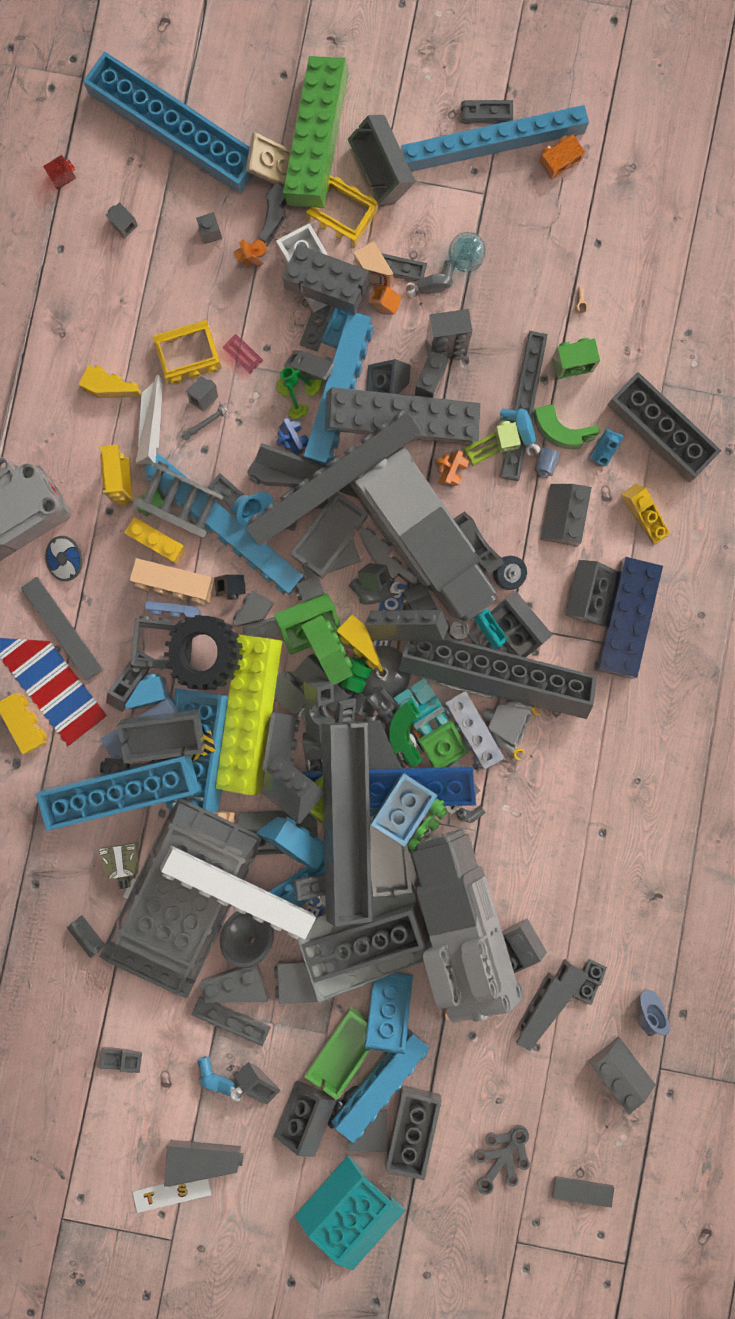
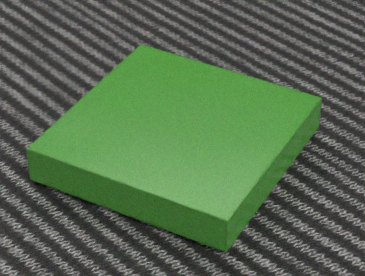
[418,720,469,768]

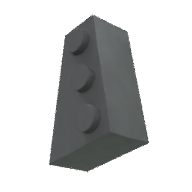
[199,964,269,1003]

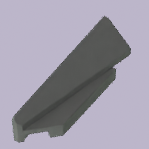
[516,959,588,1051]

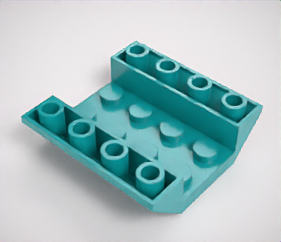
[295,1155,406,1270]

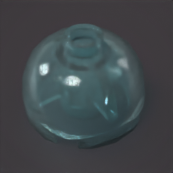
[448,232,486,272]

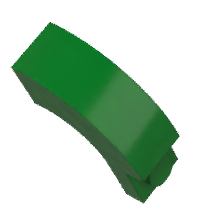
[389,699,422,767]

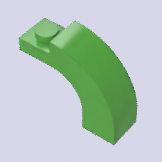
[533,404,600,449]

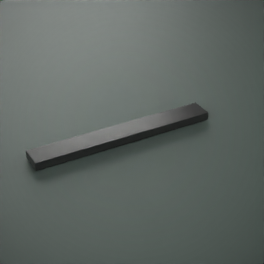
[500,331,548,481]

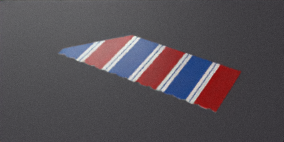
[0,638,107,746]

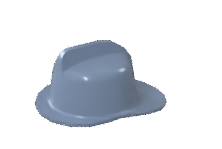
[638,990,670,1036]

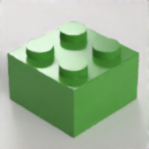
[552,338,600,380]

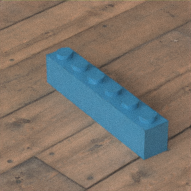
[331,1028,430,1143]

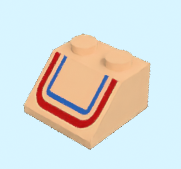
[353,241,393,289]

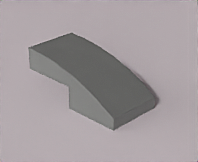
[100,1047,142,1073]

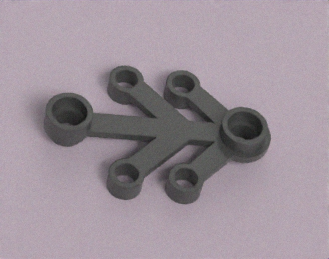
[474,1125,530,1195]

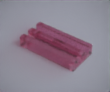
[223,334,263,374]

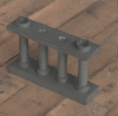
[133,461,225,538]

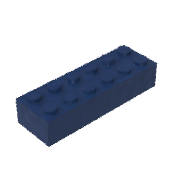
[595,557,663,679]

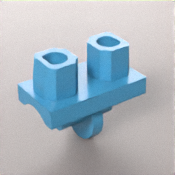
[590,428,624,466]

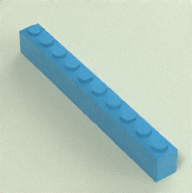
[401,105,589,172]
[143,453,304,595]

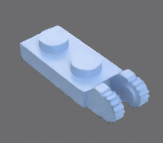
[145,601,201,618]

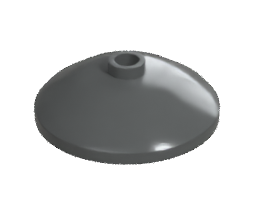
[358,645,411,700]
[220,911,274,968]

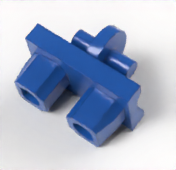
[276,418,309,455]

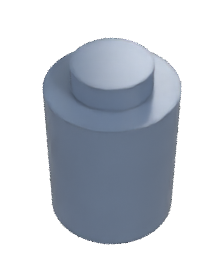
[535,448,560,478]

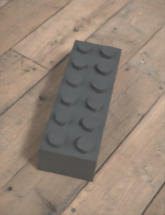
[607,372,722,483]

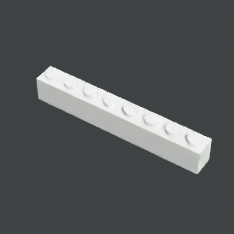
[160,846,316,939]

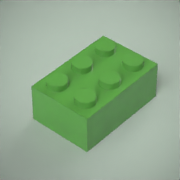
[301,615,353,685]

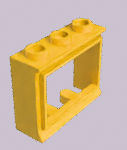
[306,175,378,248]
[152,319,222,384]
[99,444,134,506]

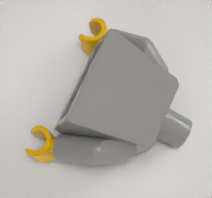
[483,700,541,760]

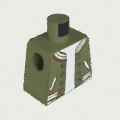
[98,842,139,889]

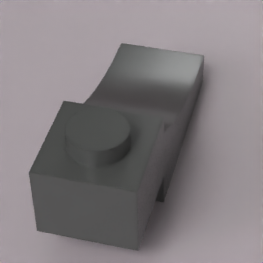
[259,183,287,247]

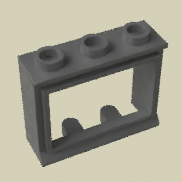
[130,616,193,670]

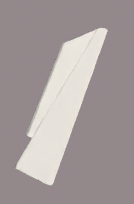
[136,375,163,465]

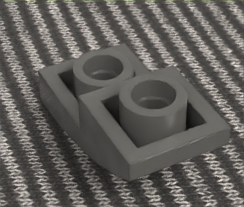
[573,959,607,1005]

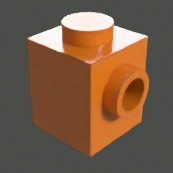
[368,286,402,314]

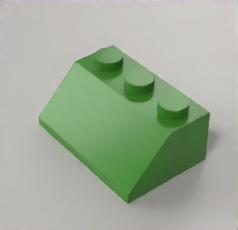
[274,593,341,655]

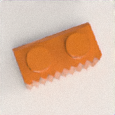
[540,134,585,179]

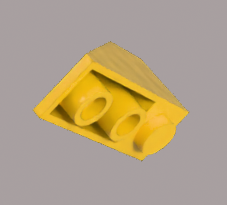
[78,365,142,398]
[620,483,670,544]
[337,615,383,672]

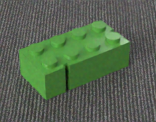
[305,1006,370,1100]

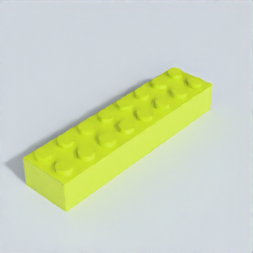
[215,635,282,795]

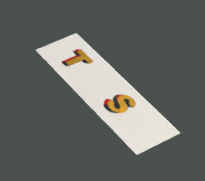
[133,1179,211,1213]

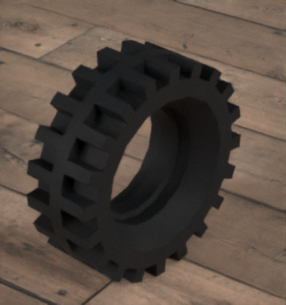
[164,615,243,690]

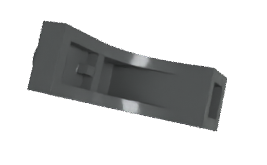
[454,511,504,574]

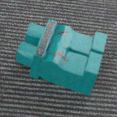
[394,678,448,736]

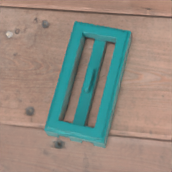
[473,608,508,650]

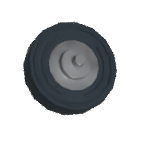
[493,555,527,590]

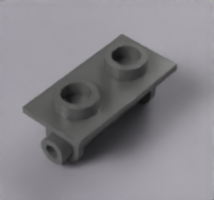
[66,915,105,958]

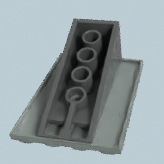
[298,882,432,1002]

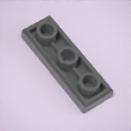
[300,305,334,352]

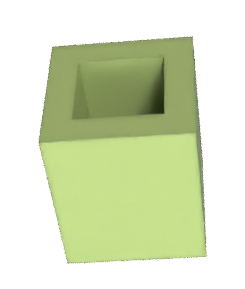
[495,421,521,453]

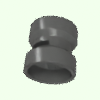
[449,620,469,641]

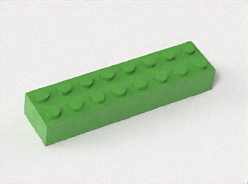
[283,56,349,208]

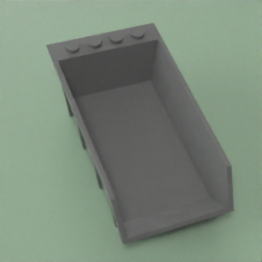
[99,798,262,998]

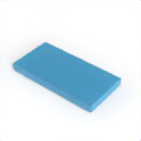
[365,973,413,1054]

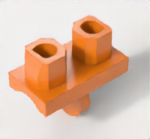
[233,239,267,268]
[435,450,469,486]

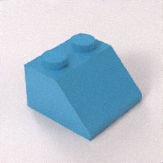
[126,674,170,710]

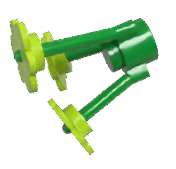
[276,367,323,420]

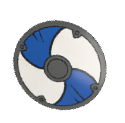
[45,536,83,581]

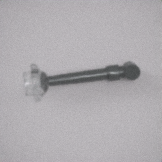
[182,402,231,440]

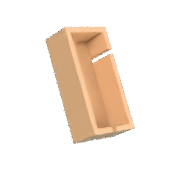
[130,558,215,606]

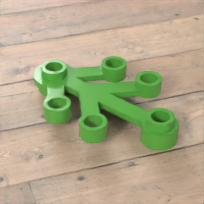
[407,799,448,852]

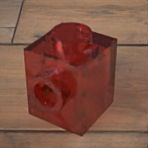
[43,155,76,190]

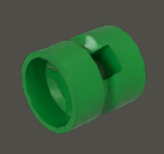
[339,658,373,693]

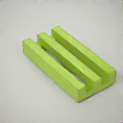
[464,433,500,466]

